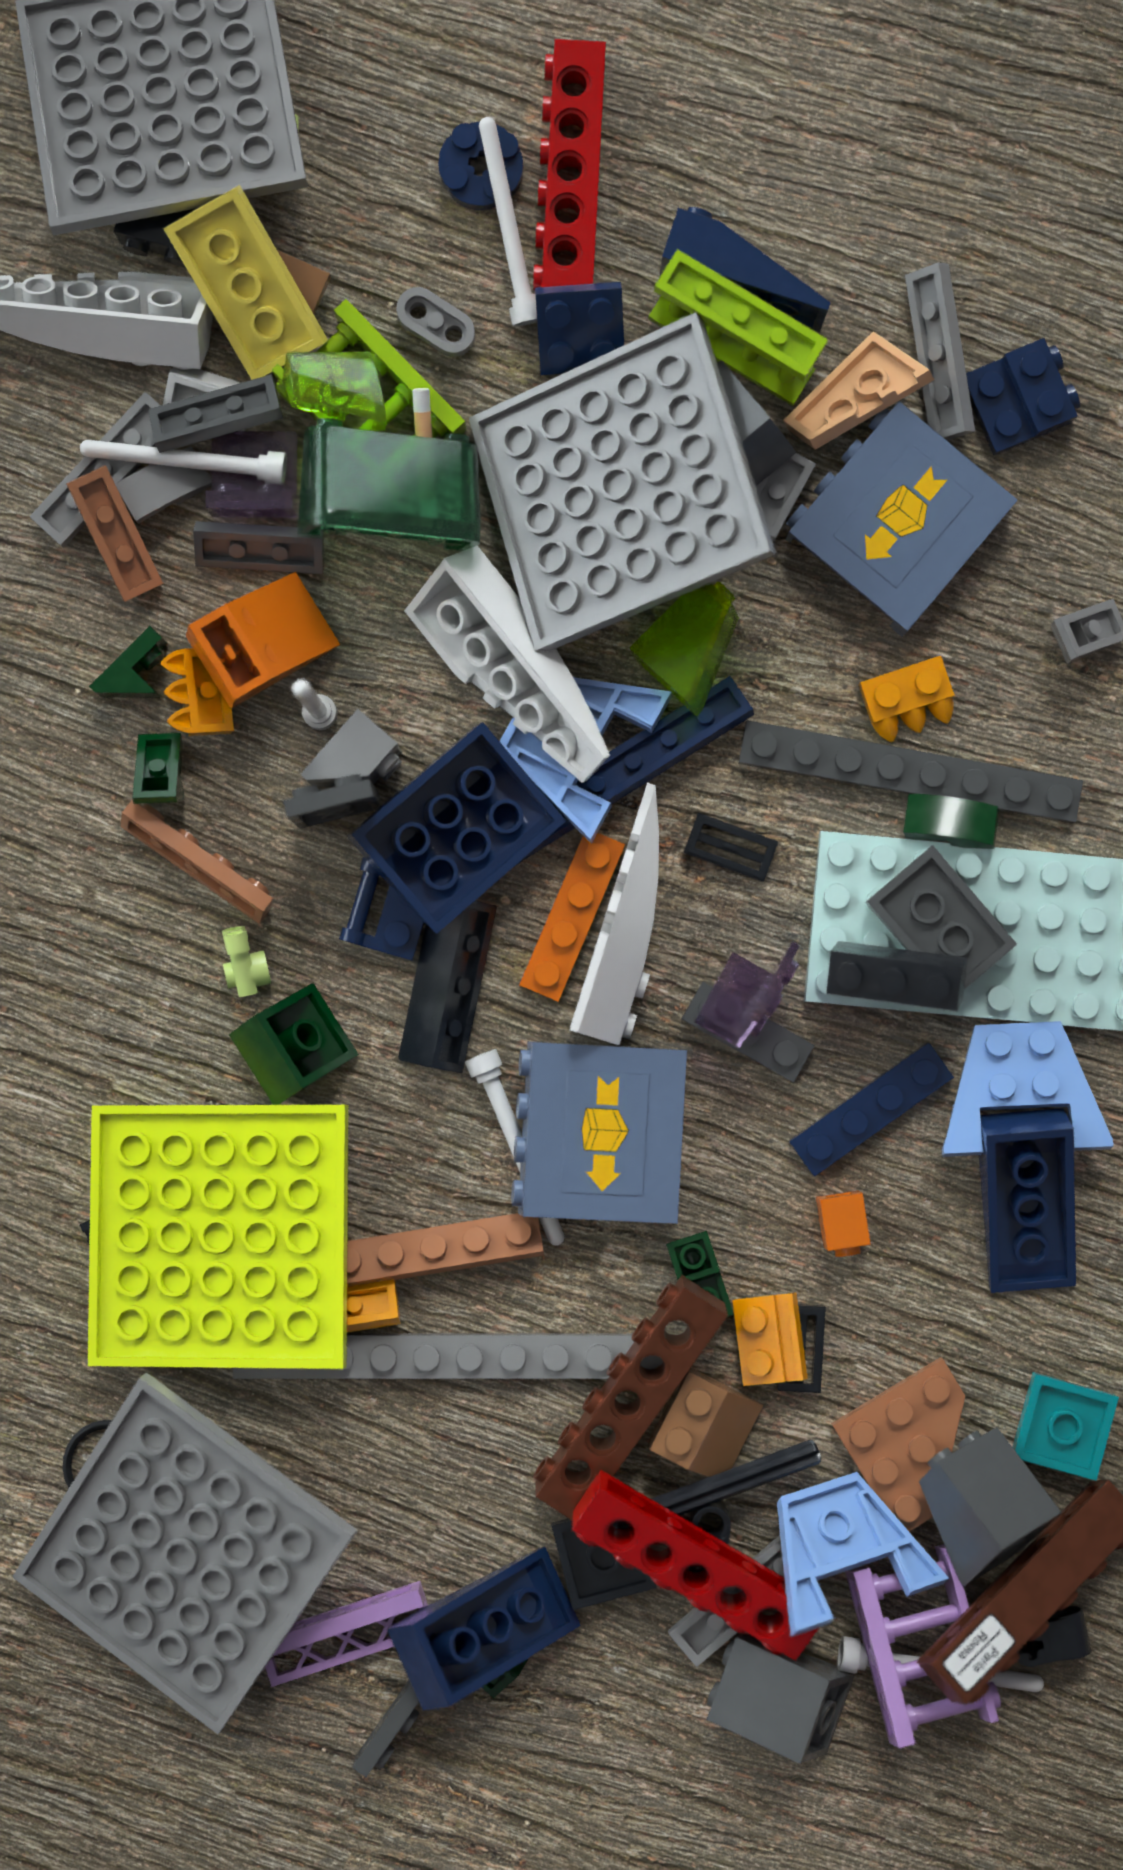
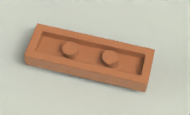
[66,465,163,602]

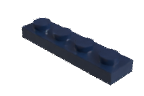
[788,1042,954,1177]

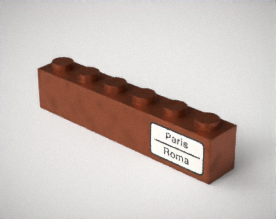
[916,1480,1123,1705]

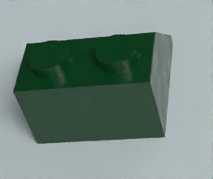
[229,983,359,1105]

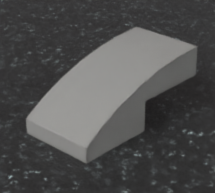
[115,446,214,524]

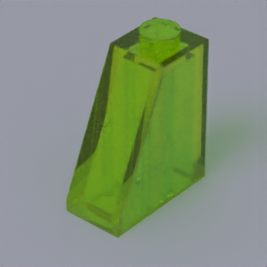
[629,581,739,716]

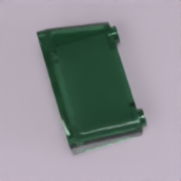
[297,418,481,551]

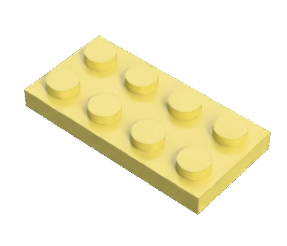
[164,185,328,380]

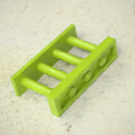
[648,249,828,406]
[272,299,467,501]

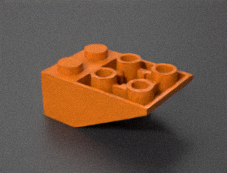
[186,572,340,709]

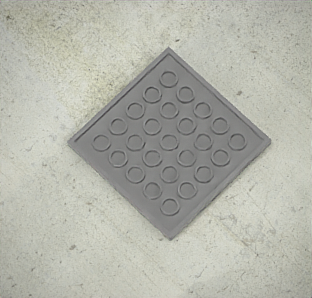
[15,0,308,236]
[469,312,776,651]
[12,1373,358,1734]

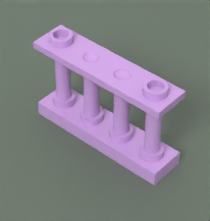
[845,1544,1001,1748]

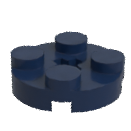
[438,121,523,211]

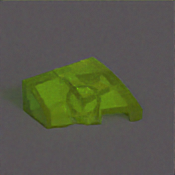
[282,352,387,431]

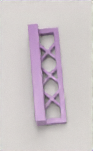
[265,1581,428,1687]

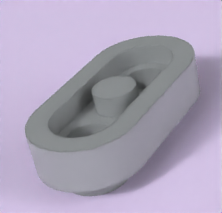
[396,287,475,357]

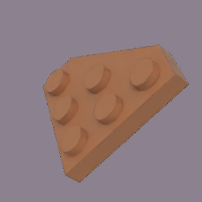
[831,1357,965,1532]

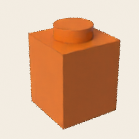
[816,1190,871,1257]

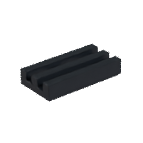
[683,813,778,883]
[777,1304,826,1393]

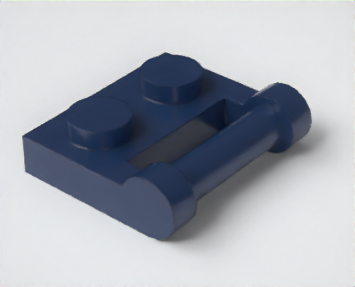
[339,857,424,961]

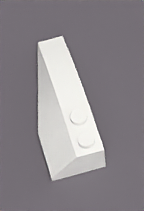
[0,272,213,370]
[404,546,610,783]
[569,783,659,1045]

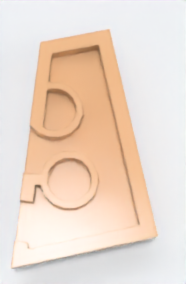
[783,331,934,450]

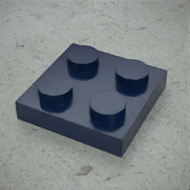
[535,282,624,375]

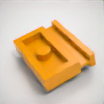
[732,1292,808,1386]

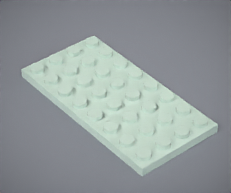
[804,831,1123,1031]

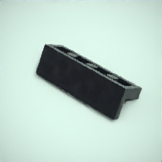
[398,901,497,1073]

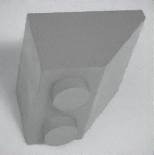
[300,709,402,787]

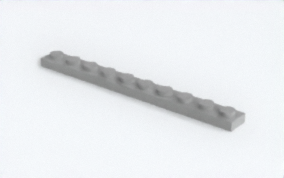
[233,1333,663,1379]

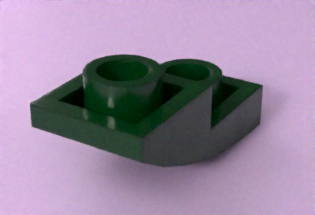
[903,794,999,849]
[666,1231,734,1320]

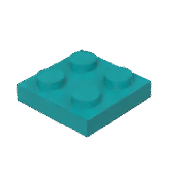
[1012,1372,1119,1481]

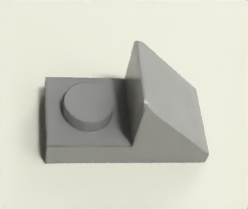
[1051,599,1123,664]

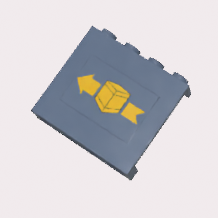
[785,401,1018,637]
[511,1041,687,1224]

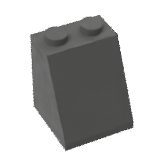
[717,360,796,487]
[919,1427,1062,1587]
[707,1634,855,1764]

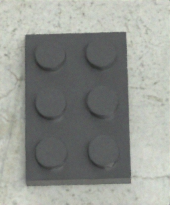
[283,774,382,829]
[865,845,1017,989]

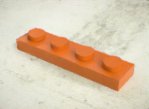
[519,833,625,1002]

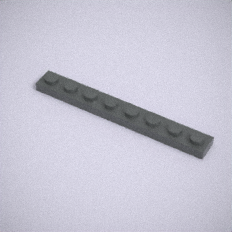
[738,720,1083,823]

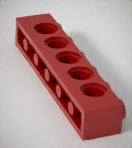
[533,39,606,291]
[572,1470,820,1661]

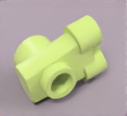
[222,926,271,997]

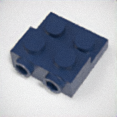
[966,338,1080,456]

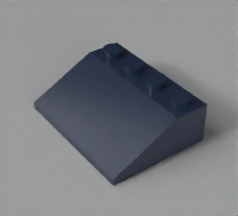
[347,722,566,934]

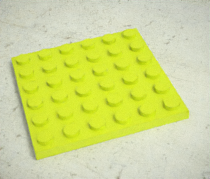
[88,1105,348,1369]

